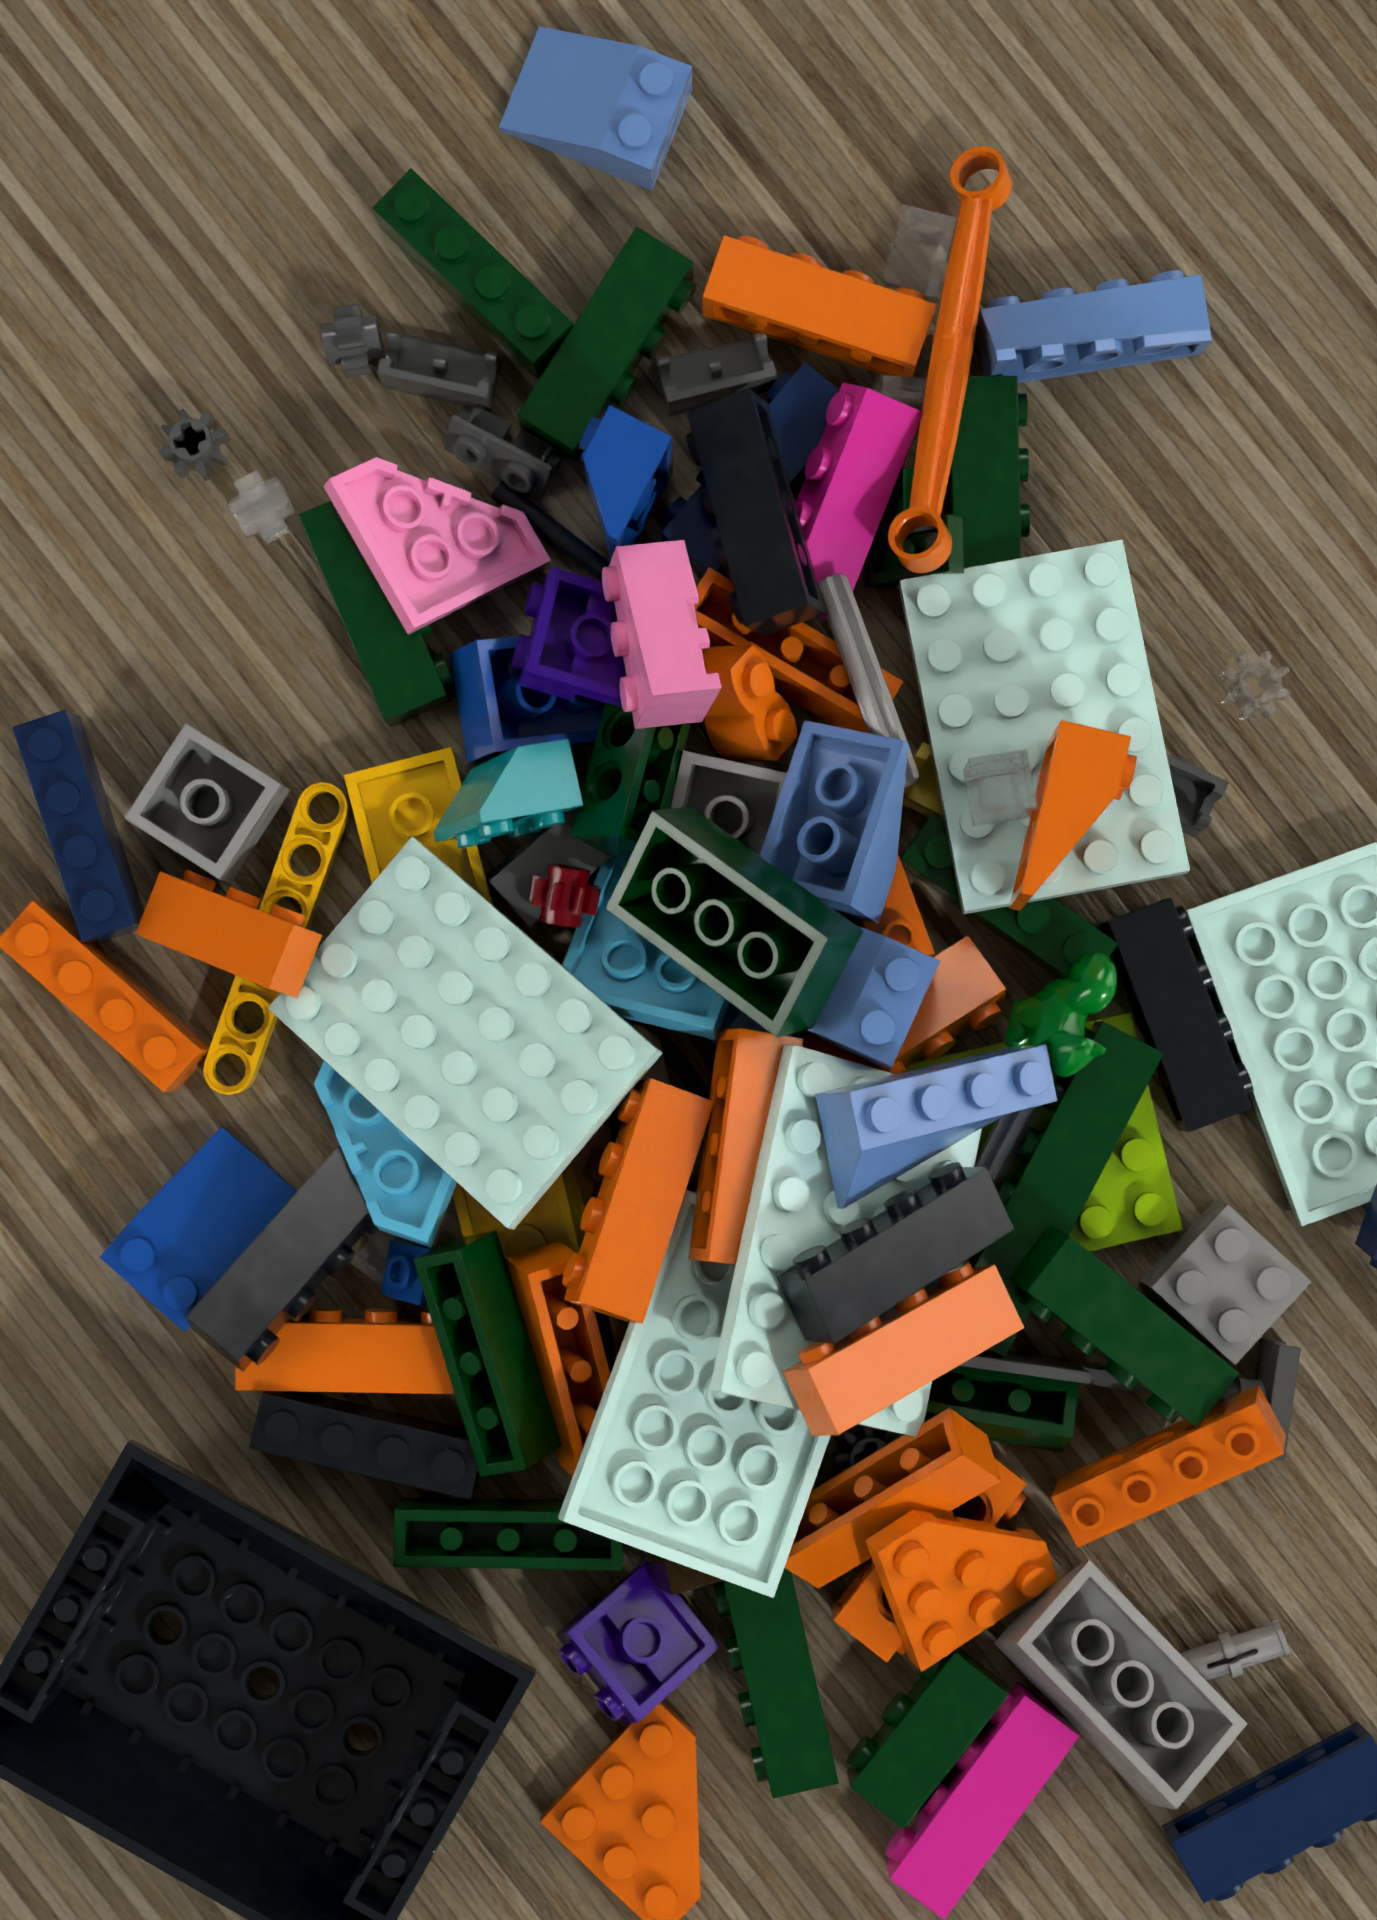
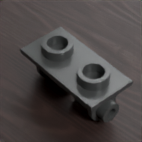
[444,405,563,501]

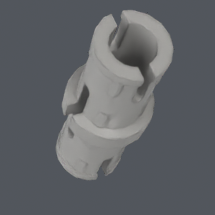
[1180,1619,1291,1681]

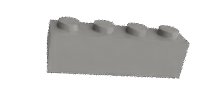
[994,1560,1248,1810]

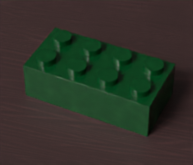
[606,806,864,1037]

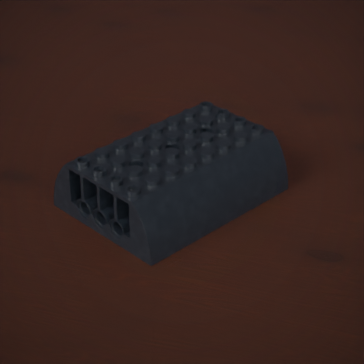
[0,1439,536,1920]

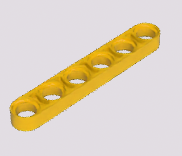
[203,782,351,1095]

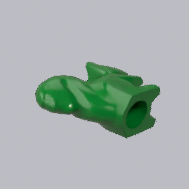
[1005,952,1117,1077]

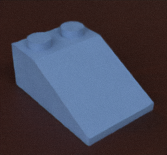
[499,26,692,191]
[760,720,909,924]
[802,925,940,1071]

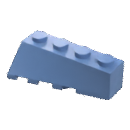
[976,270,1212,383]
[815,1045,1057,1209]

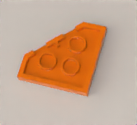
[865,1510,1058,1672]
[540,1700,701,1920]

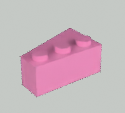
[602,540,722,729]

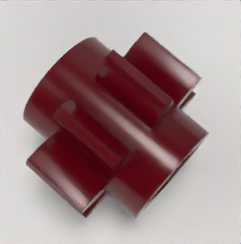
[529,863,601,927]

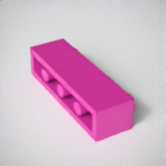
[795,382,923,621]
[885,1682,1080,1920]

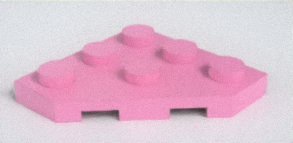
[323,457,551,635]

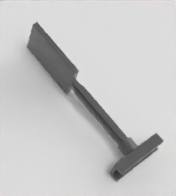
[959,1338,1301,1461]

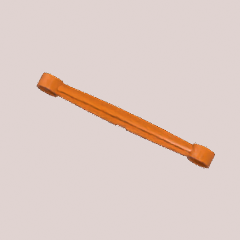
[888,146,1012,573]

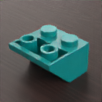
[433,739,583,848]

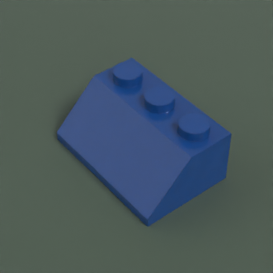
[579,405,673,559]

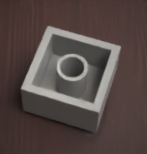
[124,723,291,883]
[670,750,787,856]
[1140,1200,1312,1365]

